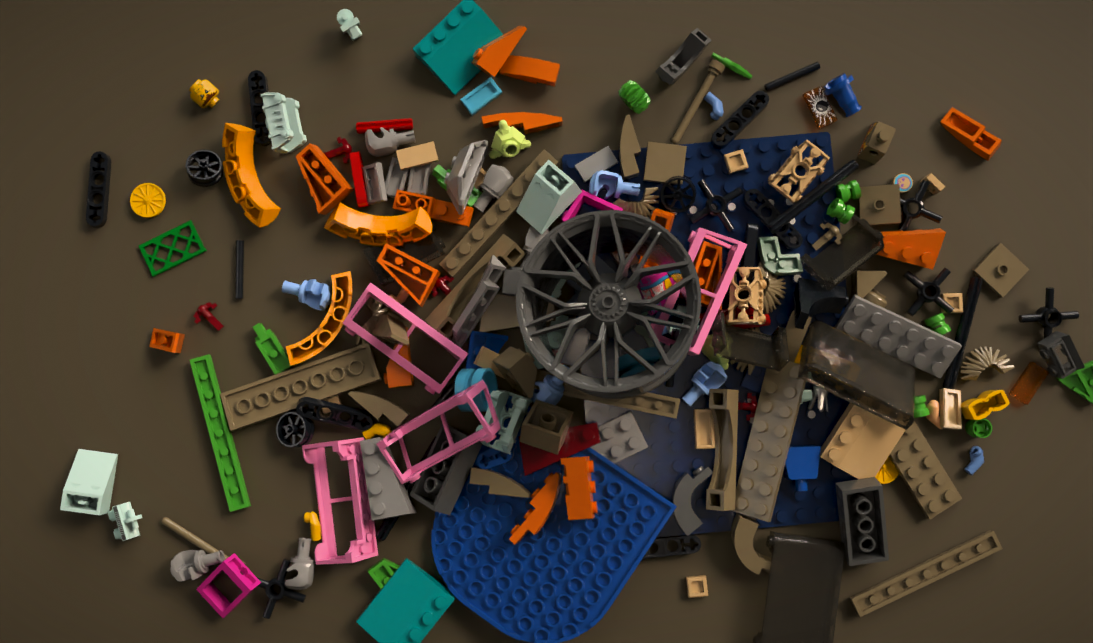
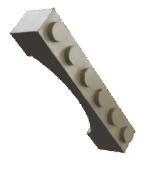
[425,234,526,339]
[706,389,739,511]

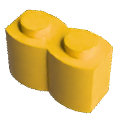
[961,390,1010,420]

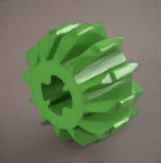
[619,80,651,114]

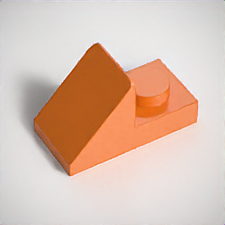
[149,328,185,353]

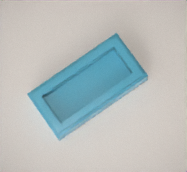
[460,77,503,116]

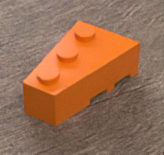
[679,241,722,310]

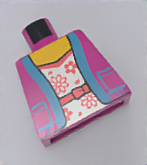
[637,272,675,315]

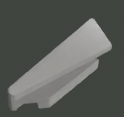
[452,255,506,348]

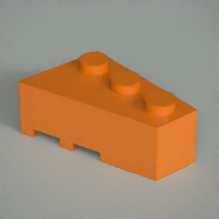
[296,143,354,215]
[871,228,946,270]
[377,243,441,307]
[560,456,598,520]

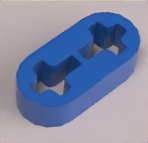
[476,448,514,469]

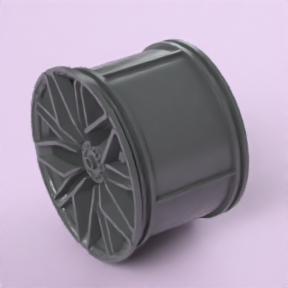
[516,210,701,399]

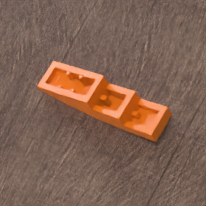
[481,112,563,134]

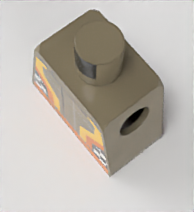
[857,121,896,165]

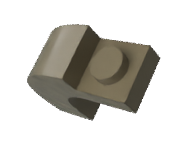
[731,513,784,575]

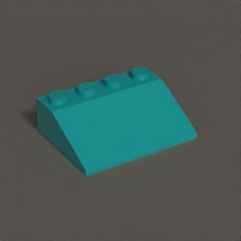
[413,0,503,96]
[356,558,455,643]

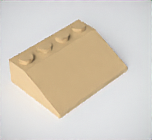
[820,387,913,479]

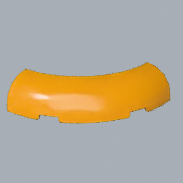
[222,123,281,227]
[324,202,432,246]
[286,271,353,366]

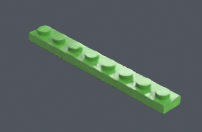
[190,354,251,512]

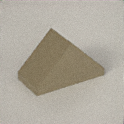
[852,271,888,298]

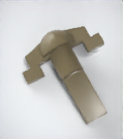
[812,223,843,251]

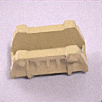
[768,140,830,204]
[725,267,767,325]

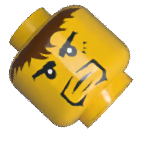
[189,79,219,108]

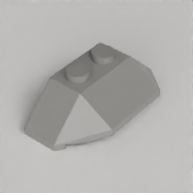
[444,140,488,215]

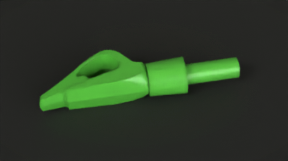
[711,52,752,79]

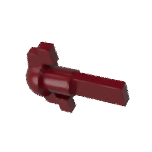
[324,137,352,164]
[432,275,454,297]
[193,302,224,331]
[738,393,758,421]

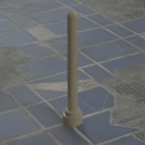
[672,60,725,145]
[161,517,246,564]

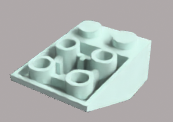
[516,160,582,235]
[60,449,118,515]

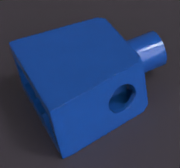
[783,445,821,491]

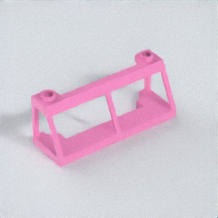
[649,227,747,356]
[343,282,468,395]
[376,379,501,484]
[302,437,378,565]

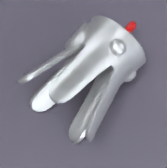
[808,382,829,412]

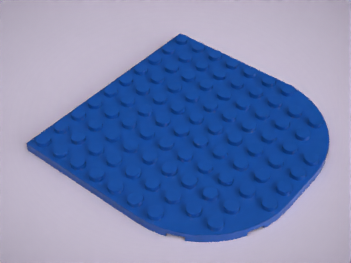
[431,395,677,643]

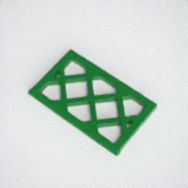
[139,220,207,277]

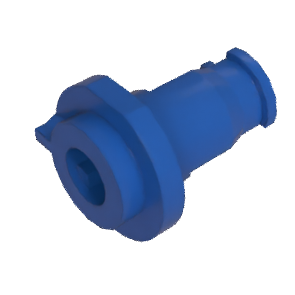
[824,73,862,117]

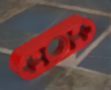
[350,151,369,208]

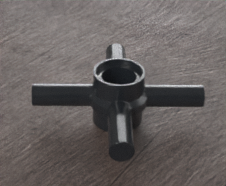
[689,179,743,232]
[898,180,943,231]
[903,268,954,317]
[1019,287,1079,338]
[257,559,306,619]

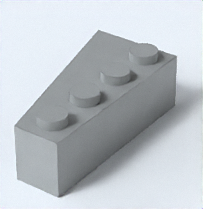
[360,437,417,521]

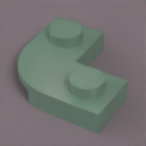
[757,236,803,276]

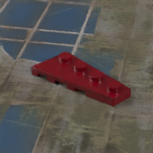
[518,422,601,476]

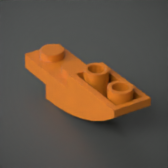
[392,189,474,227]
[509,472,562,545]

